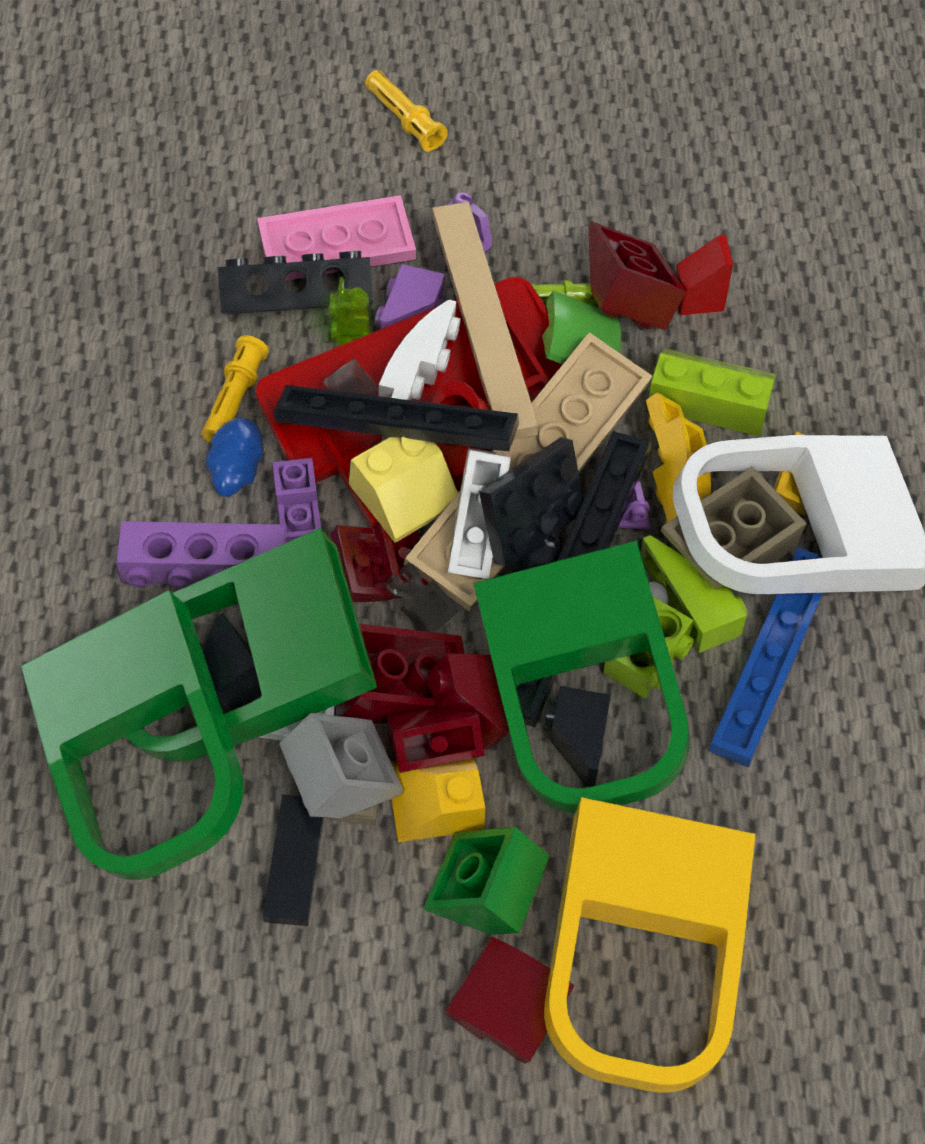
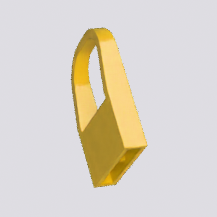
[544,797,756,1093]

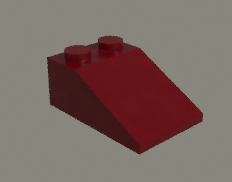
[588,221,686,331]
[336,623,464,724]

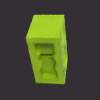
[603,597,694,699]

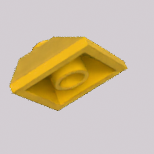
[391,758,486,842]

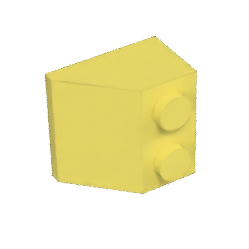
[349,437,458,543]

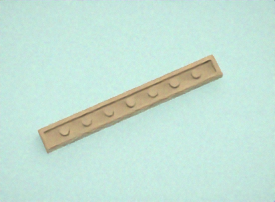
[432,202,538,439]

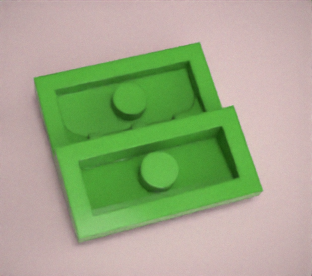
[542,291,621,364]

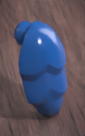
[205,417,264,497]

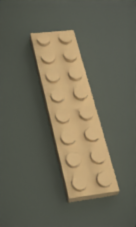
[404,332,653,612]

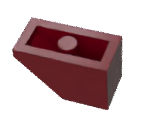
[428,653,510,750]
[386,708,485,773]

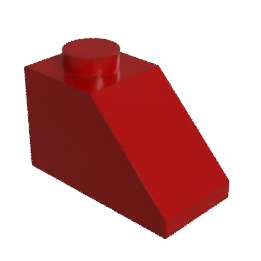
[675,235,733,316]

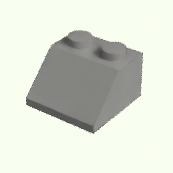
[279,713,404,818]

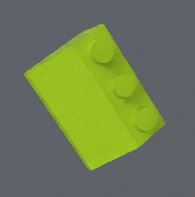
[647,348,776,436]

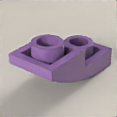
[272,458,321,542]

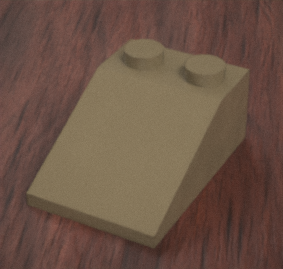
[660,467,807,589]

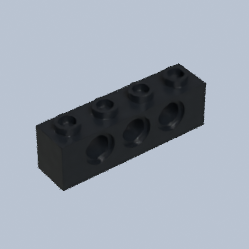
[218,251,373,314]

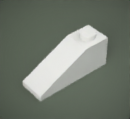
[448,447,511,579]

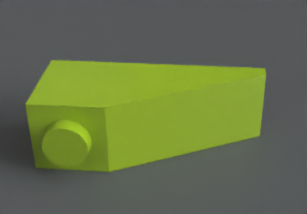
[641,535,747,654]

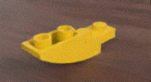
[645,392,711,524]

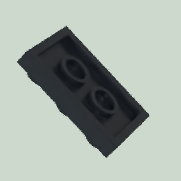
[479,437,584,567]

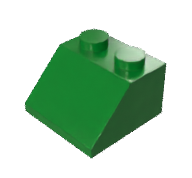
[423,827,549,935]

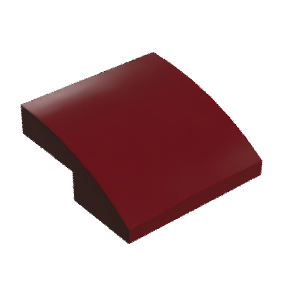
[331,522,432,602]
[443,937,575,1064]

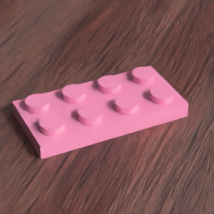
[257,195,416,281]

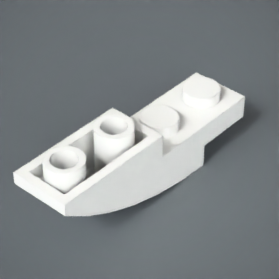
[378,300,461,442]

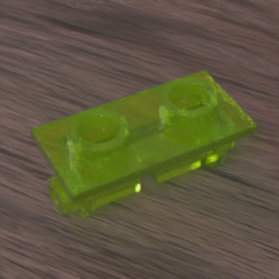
[329,277,370,346]

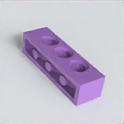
[116,521,287,588]

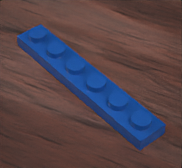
[709,547,824,767]

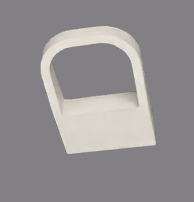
[673,435,925,594]

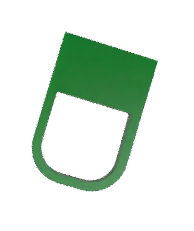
[125,528,377,762]
[473,541,690,813]
[21,590,244,880]

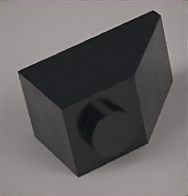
[203,613,262,712]
[545,686,611,787]

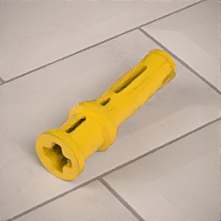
[365,70,448,152]
[201,335,269,442]

